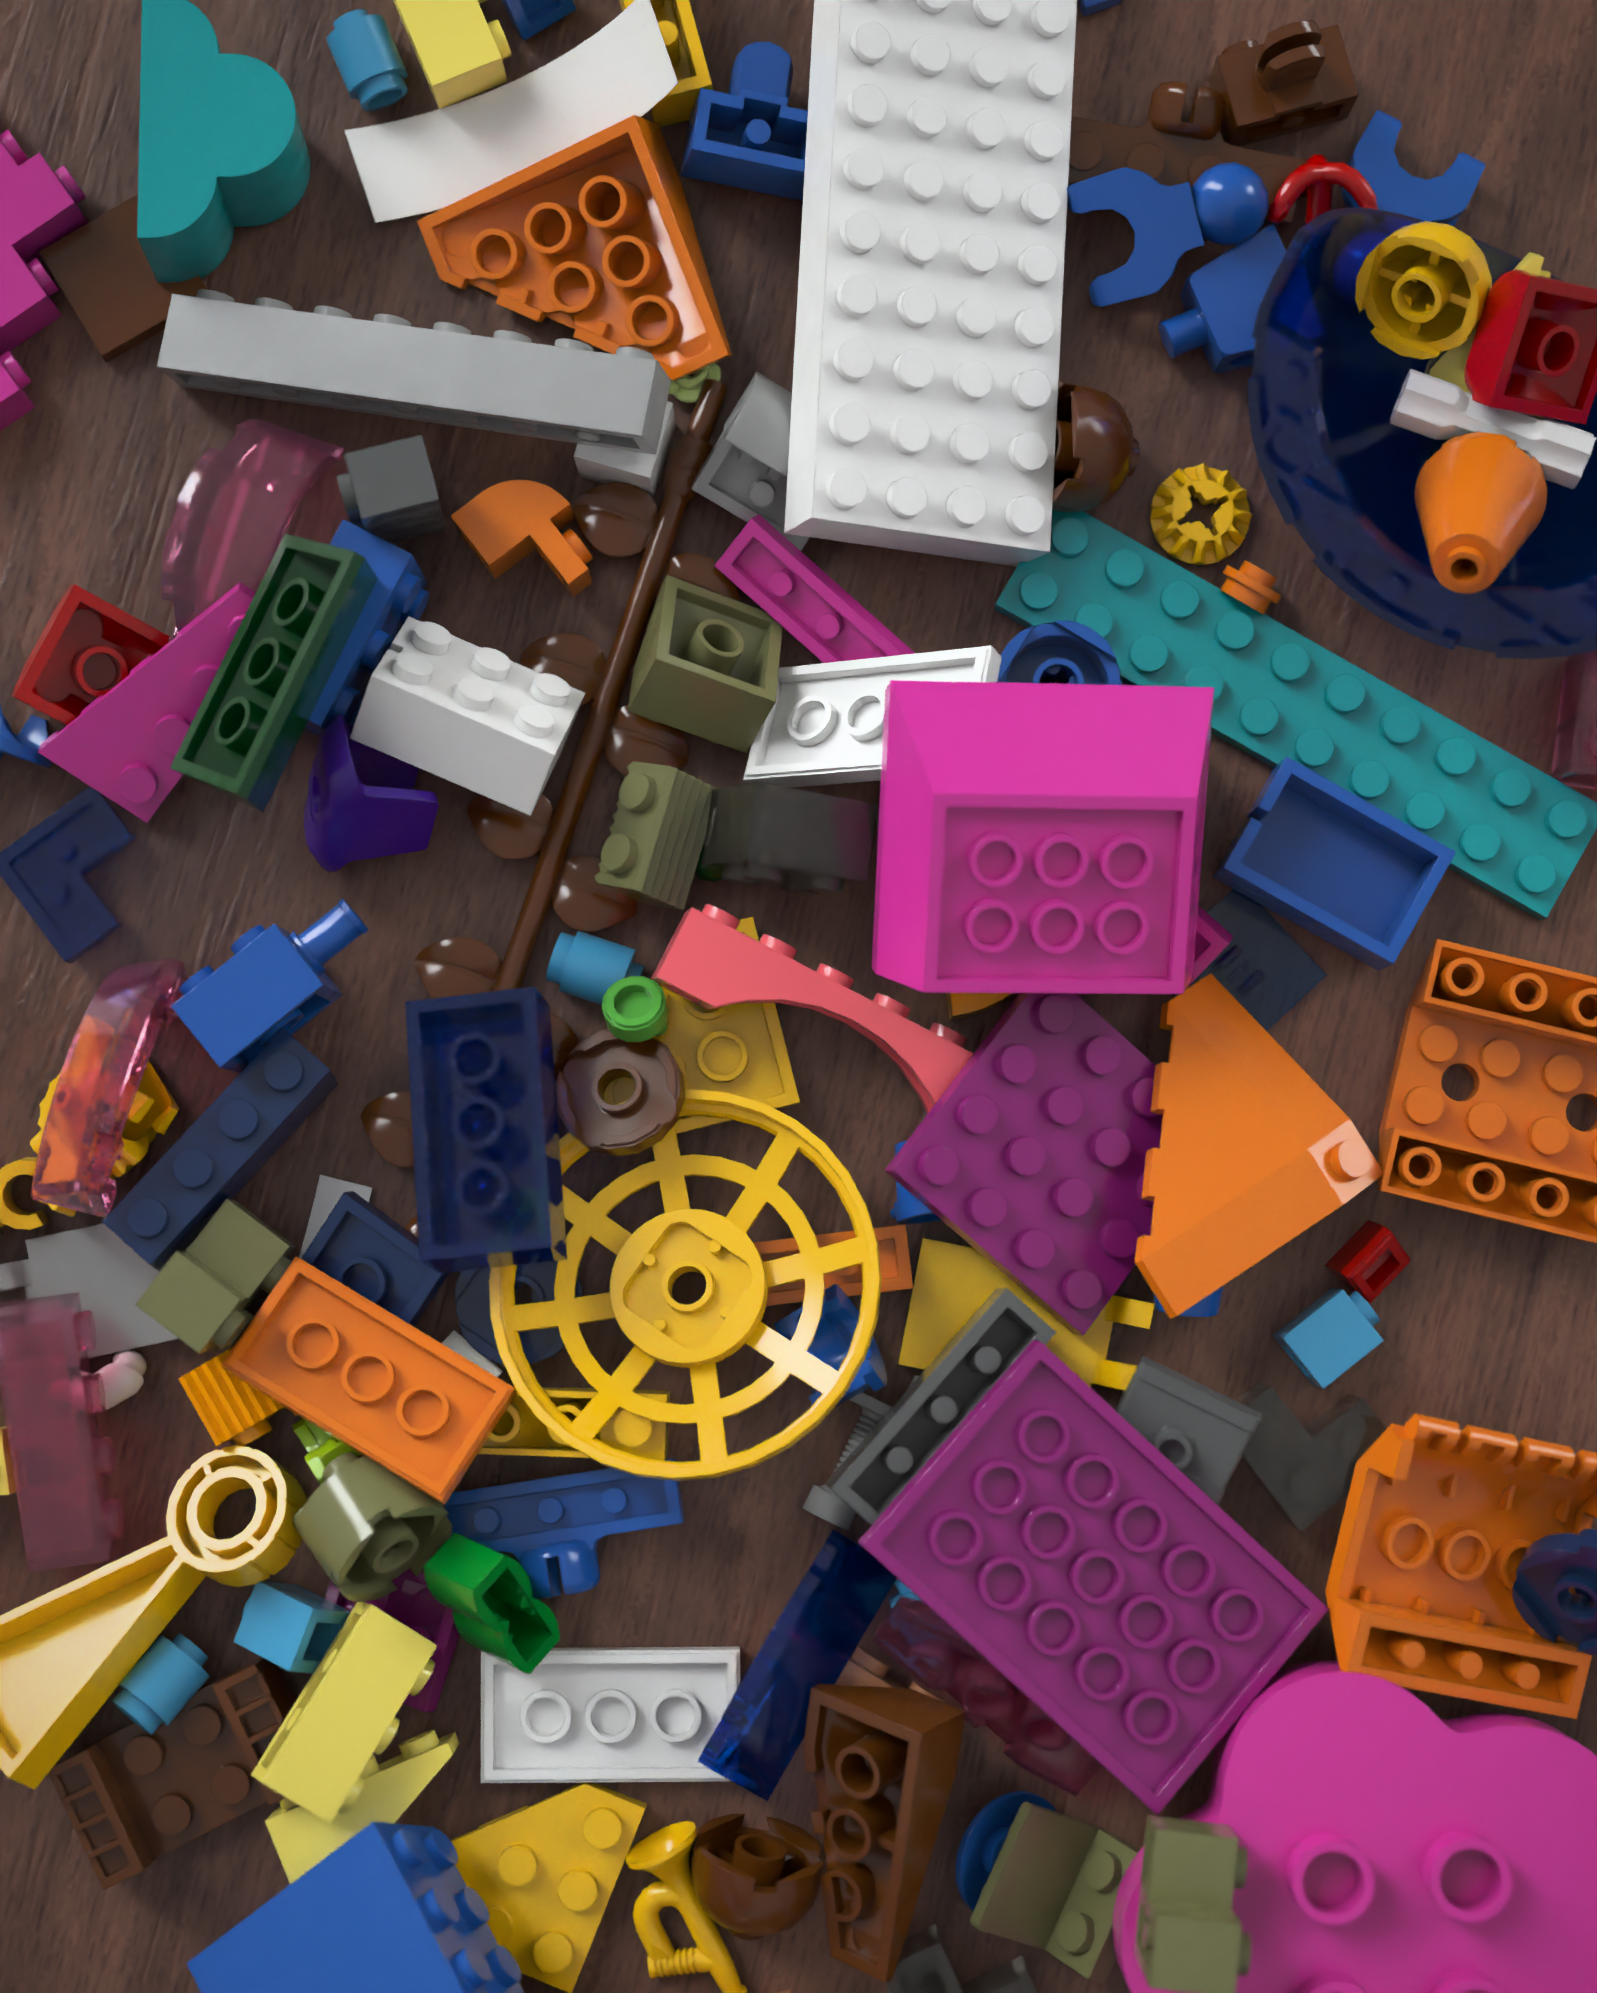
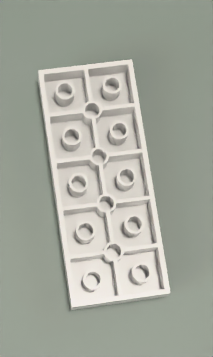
[784,0,1077,567]

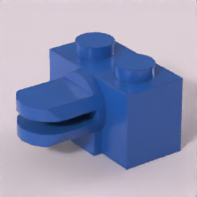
[681,41,808,201]

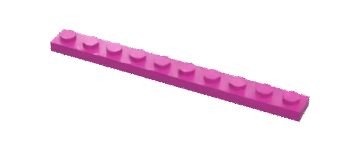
[714,514,1234,988]

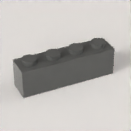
[825,1288,1056,1526]

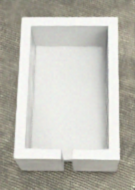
[350,616,585,816]

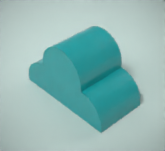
[137,0,311,282]

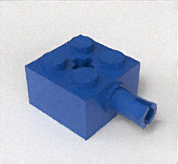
[171,898,369,1073]

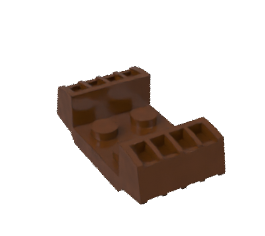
[48,1657,296,1890]

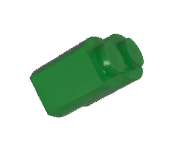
[424,1532,560,1674]

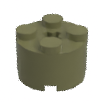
[293,1452,452,1602]

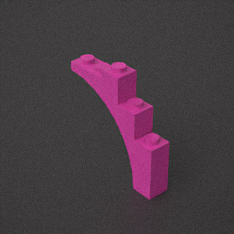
[0,129,89,431]

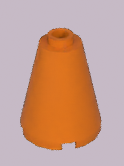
[1415,431,1548,594]

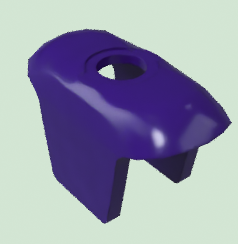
[304,713,439,873]

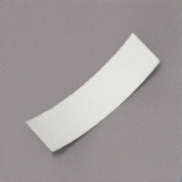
[345,0,678,223]

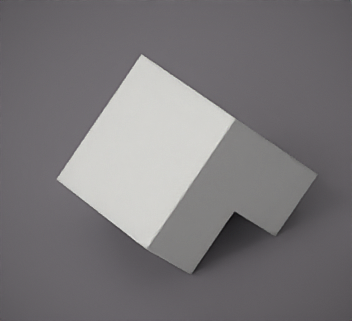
[574,401,676,498]

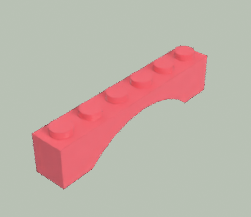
[651,904,974,1114]

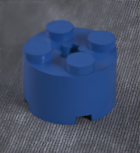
[997,620,1122,685]

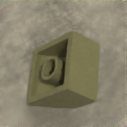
[628,575,783,753]

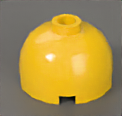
[1355,221,1492,360]

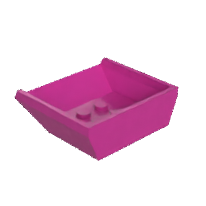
[872,680,1214,994]

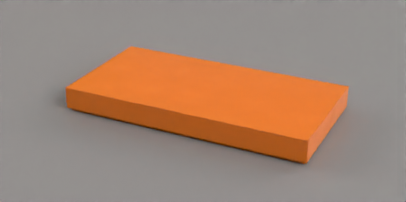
[221,1256,517,1505]

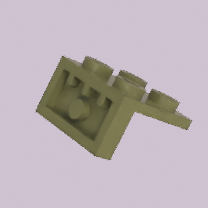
[970,1802,1140,1984]

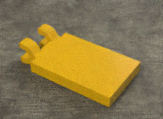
[898,1238,1155,1391]

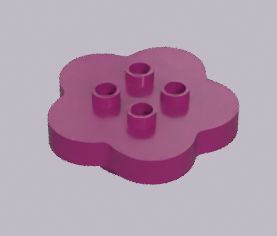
[1112,1660,1597,1993]

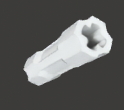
[1390,368,1596,490]

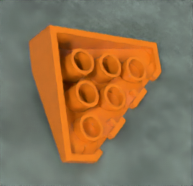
[417,115,732,381]
[1135,973,1383,1319]

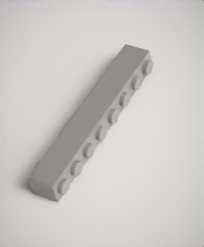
[157,289,671,455]

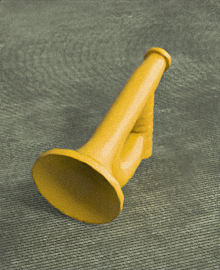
[625,1821,748,1993]

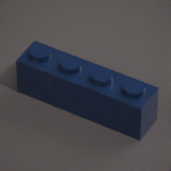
[102,1028,339,1272]

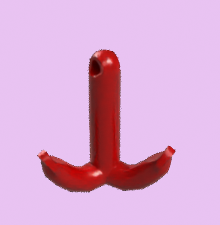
[1269,154,1380,284]

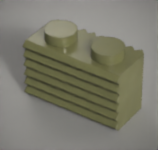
[594,761,719,911]

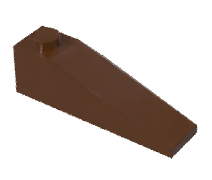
[803,1684,965,1983]

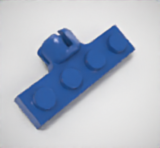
[444,1458,685,1599]

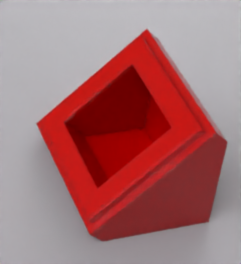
[1325,1220,1411,1304]

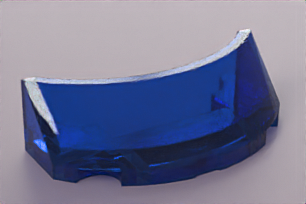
[698,1529,897,1801]

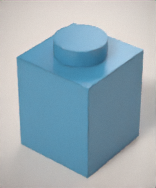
[1272,1288,1384,1389]
[233,1581,350,1674]

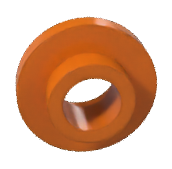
[1220,560,1282,615]

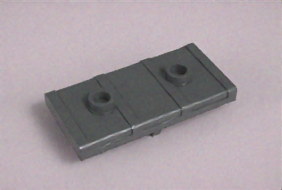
[1115,1356,1262,1505]

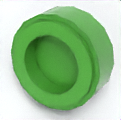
[601,976,669,1042]

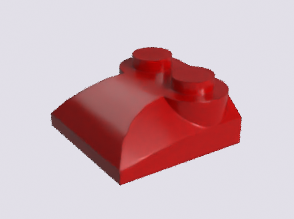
[1465,270,1597,425]
[11,584,174,726]

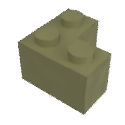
[135,1199,296,1353]
[1134,1815,1251,1993]

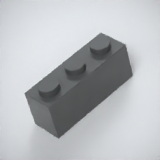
[337,435,445,544]

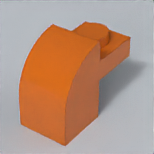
[451,480,593,597]

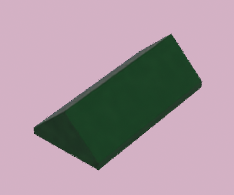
[170,534,378,812]

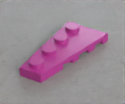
[38,582,256,823]

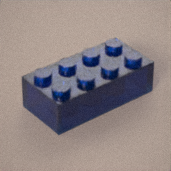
[405,987,567,1273]

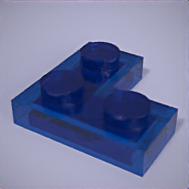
[0,786,136,964]

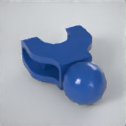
[1325,110,1485,306]
[1067,162,1269,307]

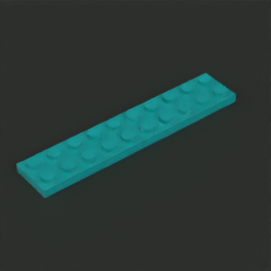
[994,510,1597,920]

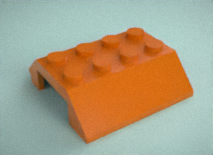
[1325,1413,1597,1719]

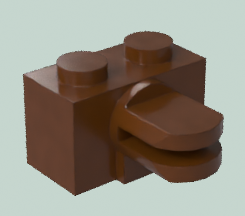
[1209,20,1359,147]

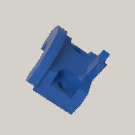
[774,1284,887,1408]

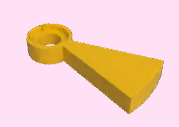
[0,1445,307,1790]

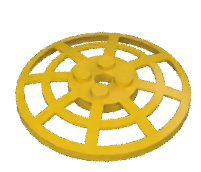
[489,1089,882,1481]

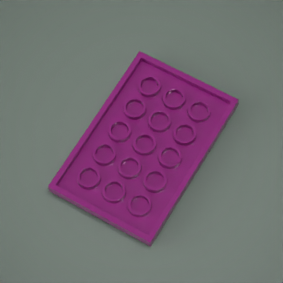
[858,1340,1329,1815]

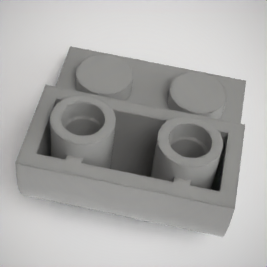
[691,371,810,551]

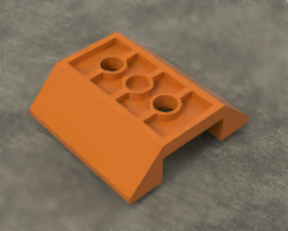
[1378,939,1597,1244]

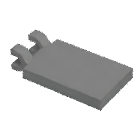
[0,1223,193,1366]

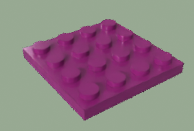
[884,993,1163,1335]

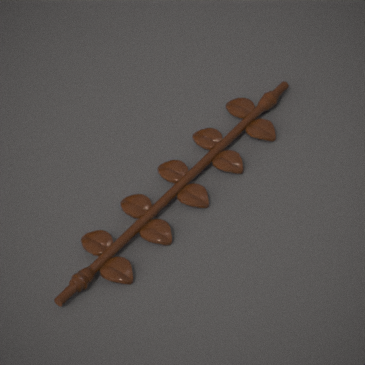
[361,379,740,1252]

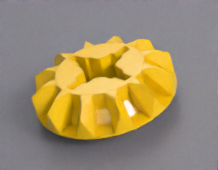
[1150,463,1252,565]

